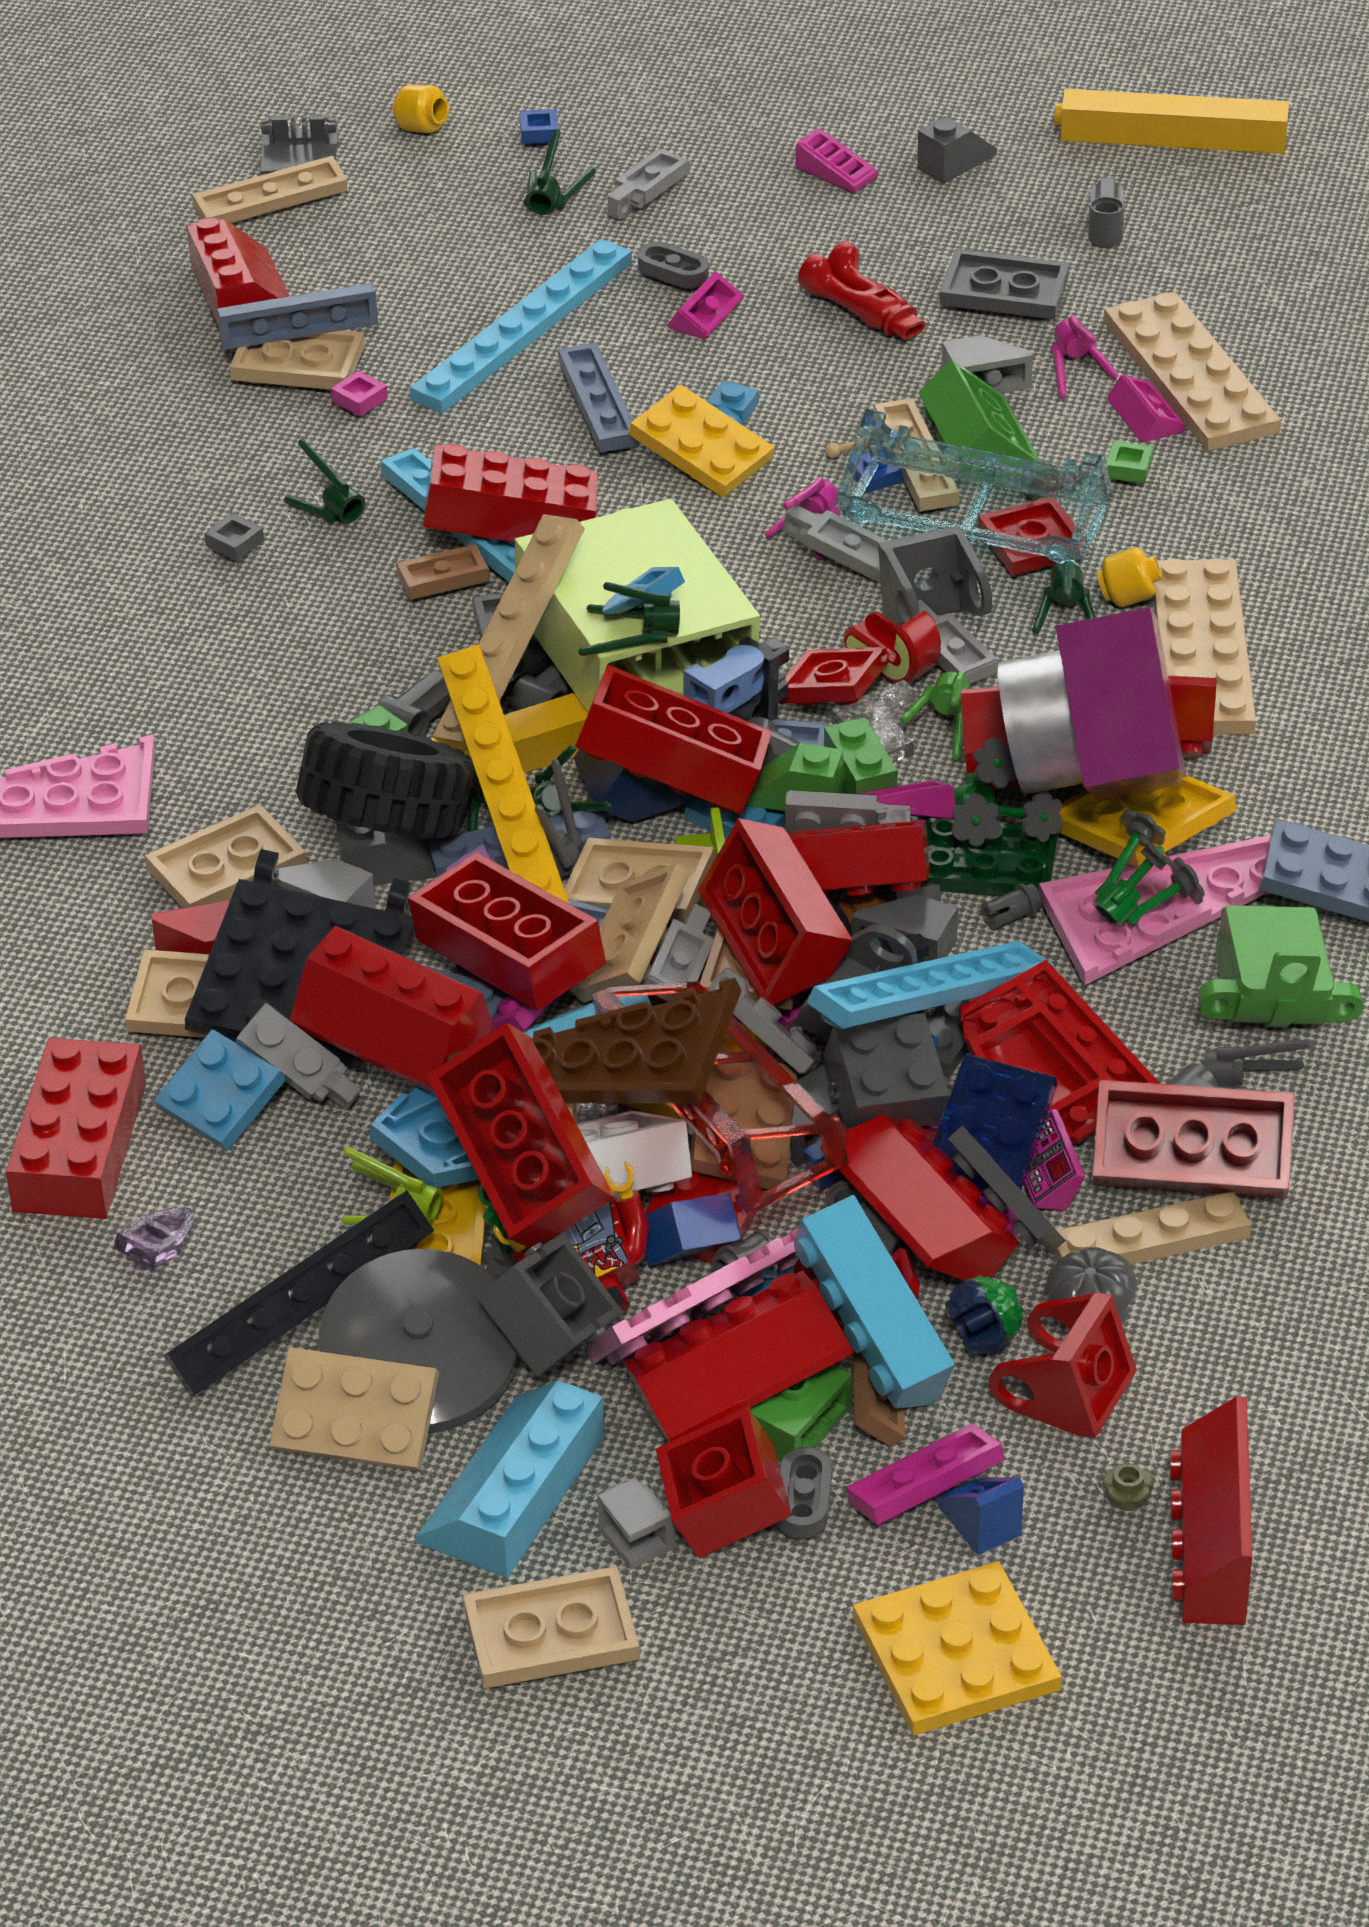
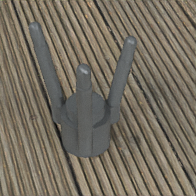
[535,759,583,877]
[1204,1039,1313,1089]

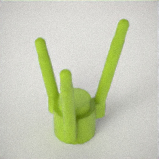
[342,1147,443,1225]

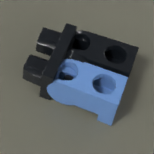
[683,636,789,721]

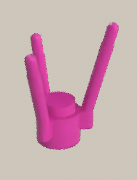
[1050,315,1118,399]
[765,477,841,560]

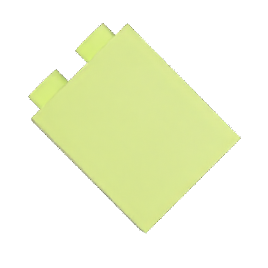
[515,498,760,712]

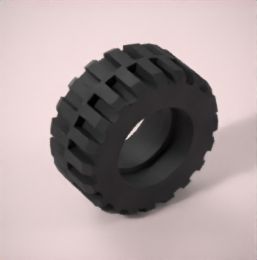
[296,722,475,838]

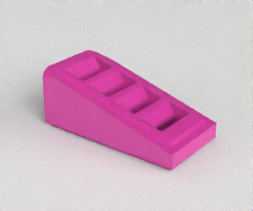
[795,128,878,193]
[857,780,955,819]

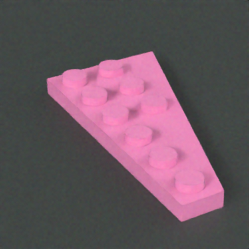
[0,734,155,838]
[1039,835,1270,985]
[584,1227,799,1365]

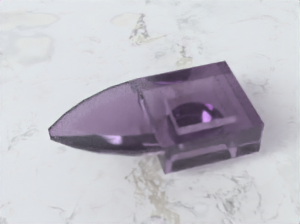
[113,1208,194,1269]

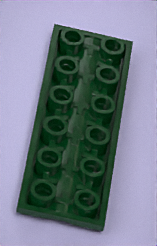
[876,816,1058,897]

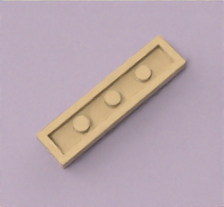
[192,156,347,223]
[874,398,959,512]
[1053,1191,1251,1265]

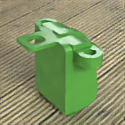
[1198,905,1364,1027]

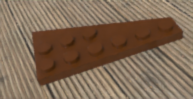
[446,978,742,1103]

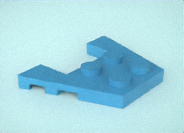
[370,1086,479,1188]

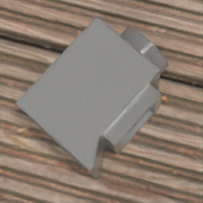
[597,1477,675,1570]

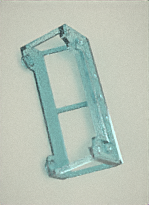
[837,409,1113,563]

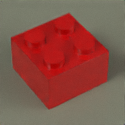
[656,1406,792,1558]

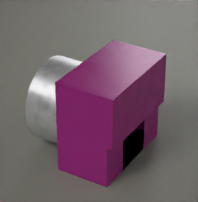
[998,607,1187,801]

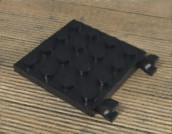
[185,849,415,1071]

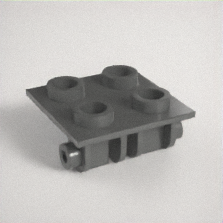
[260,114,338,174]

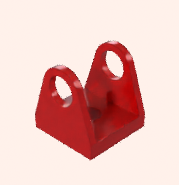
[988,1293,1137,1438]

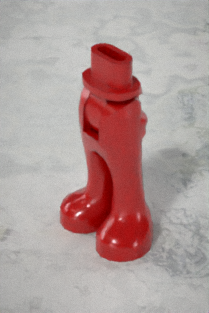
[798,240,925,340]

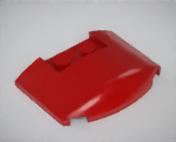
[959,960,1161,1144]

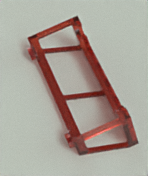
[591,981,849,1216]

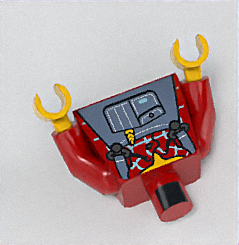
[493,1161,649,1312]

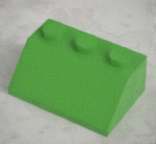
[918,359,1043,480]

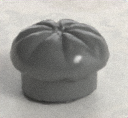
[1047,1247,1137,1323]

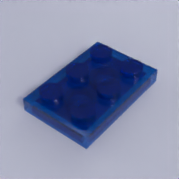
[932,1054,1058,1198]

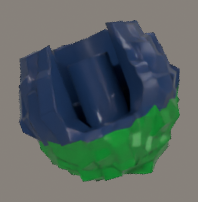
[945,1275,1024,1355]

